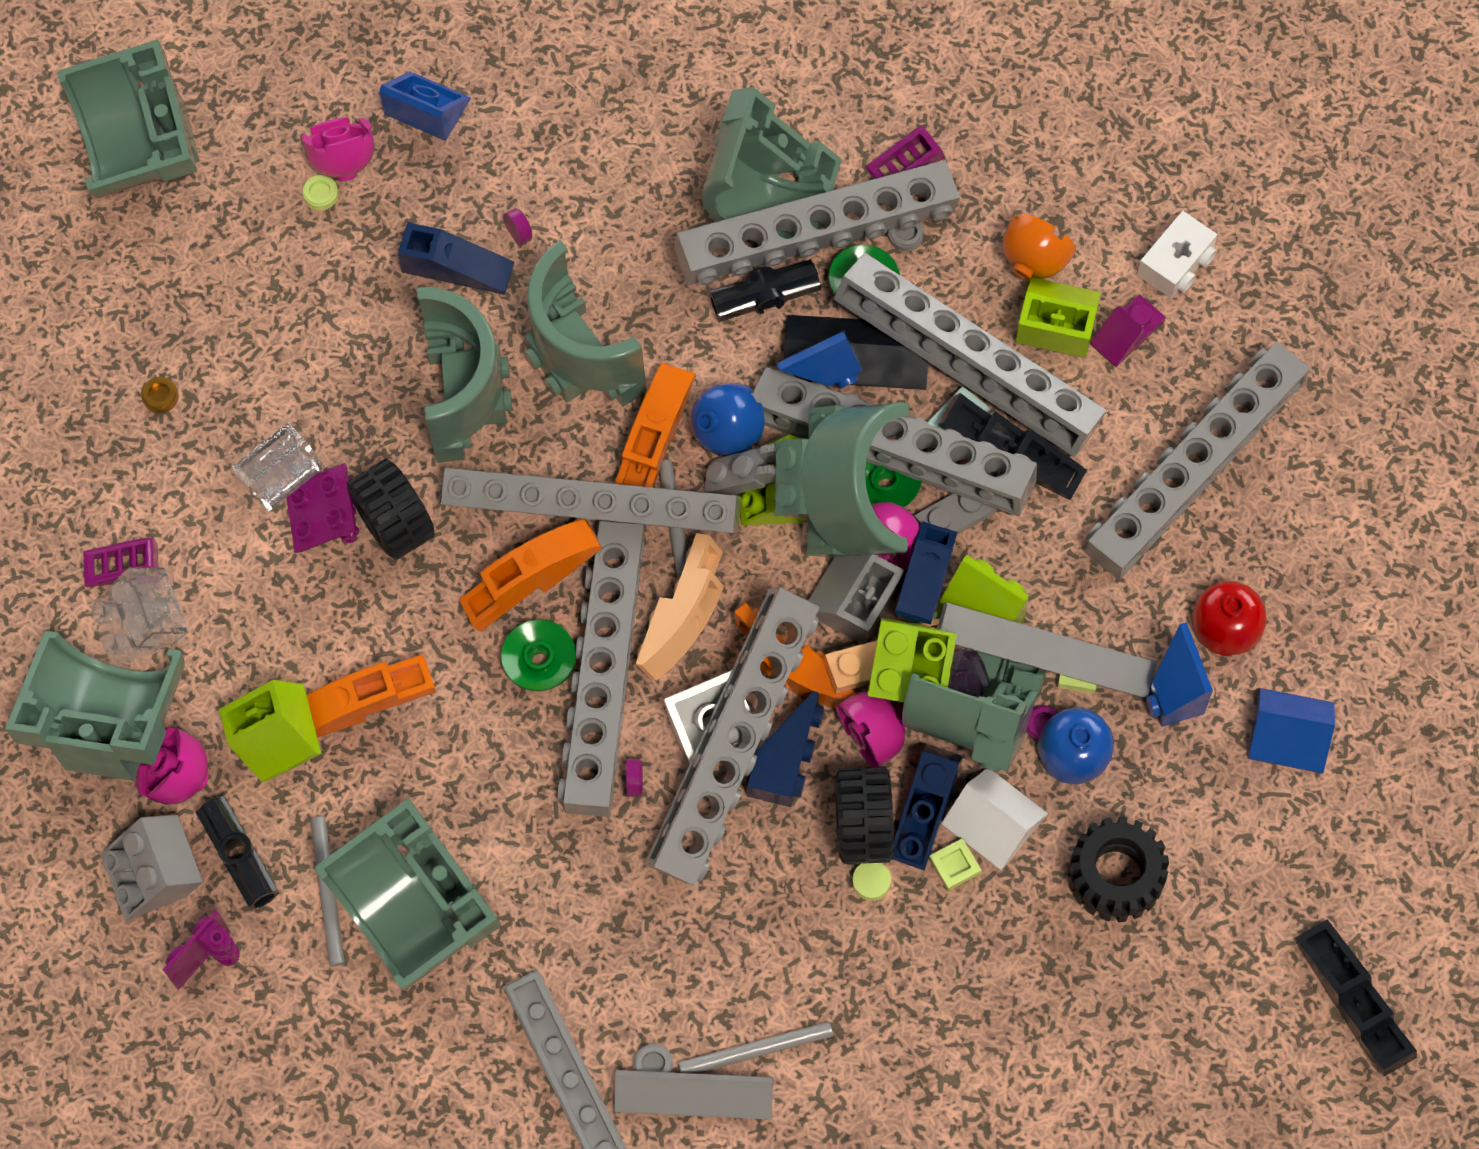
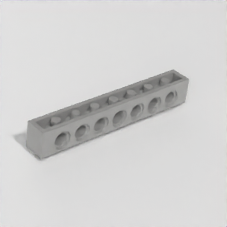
[674,160,960,285]
[834,253,1106,457]
[1085,341,1310,580]
[752,367,1037,517]
[441,468,742,534]
[558,521,645,817]
[644,587,819,886]

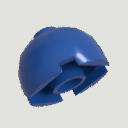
[690,383,765,456]
[1037,707,1114,785]

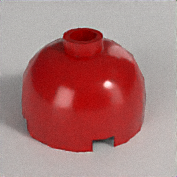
[1191,581,1267,656]

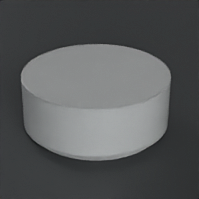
[888,222,924,252]
[634,1044,673,1073]

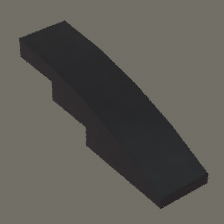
[938,393,1087,500]
[1295,919,1417,1077]

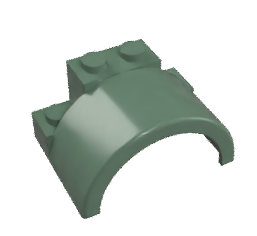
[58,39,200,198]
[702,87,842,243]
[524,240,647,407]
[417,287,513,463]
[775,402,909,557]
[5,631,185,781]
[902,651,1048,771]
[315,798,502,990]

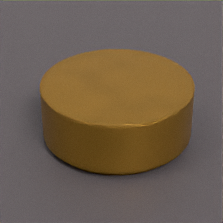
[141,377,179,413]

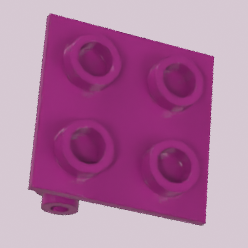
[285,463,359,553]
[163,910,240,990]

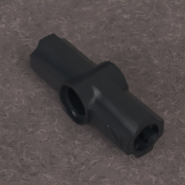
[709,259,821,322]
[195,796,280,910]

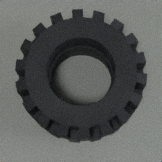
[347,458,435,560]
[835,766,894,865]
[1068,817,1169,922]

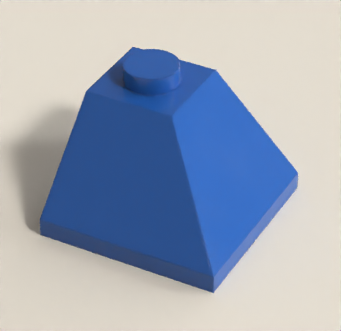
[777,331,863,389]
[1146,622,1213,727]

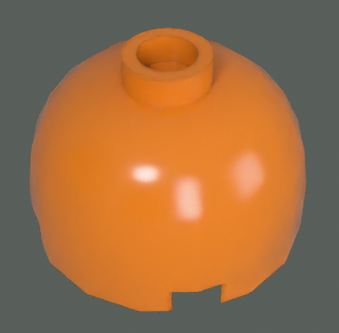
[1003,213,1076,280]

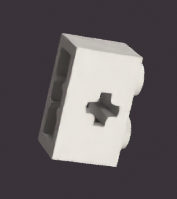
[1137,211,1218,299]

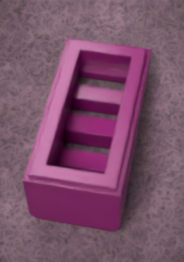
[865,125,945,179]
[83,537,159,587]

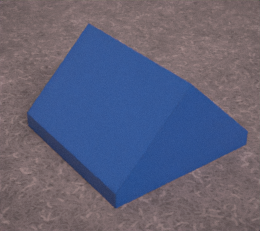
[379,71,471,141]
[1248,688,1335,774]

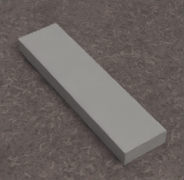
[614,1070,773,1120]

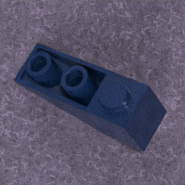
[398,222,514,295]
[894,521,957,625]
[747,691,824,807]
[892,744,964,871]

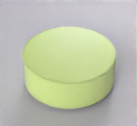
[302,175,339,210]
[853,863,891,901]

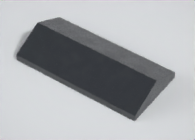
[784,315,928,390]

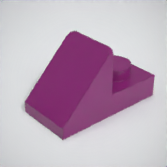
[1090,294,1166,367]

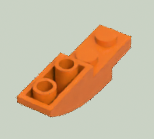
[614,363,696,488]
[459,519,603,632]
[734,602,859,709]
[307,654,436,738]

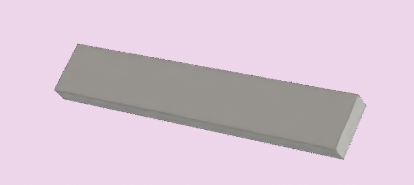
[937,603,1157,698]
[503,969,627,1149]

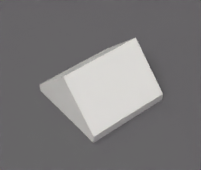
[663,670,751,764]
[941,769,1048,871]

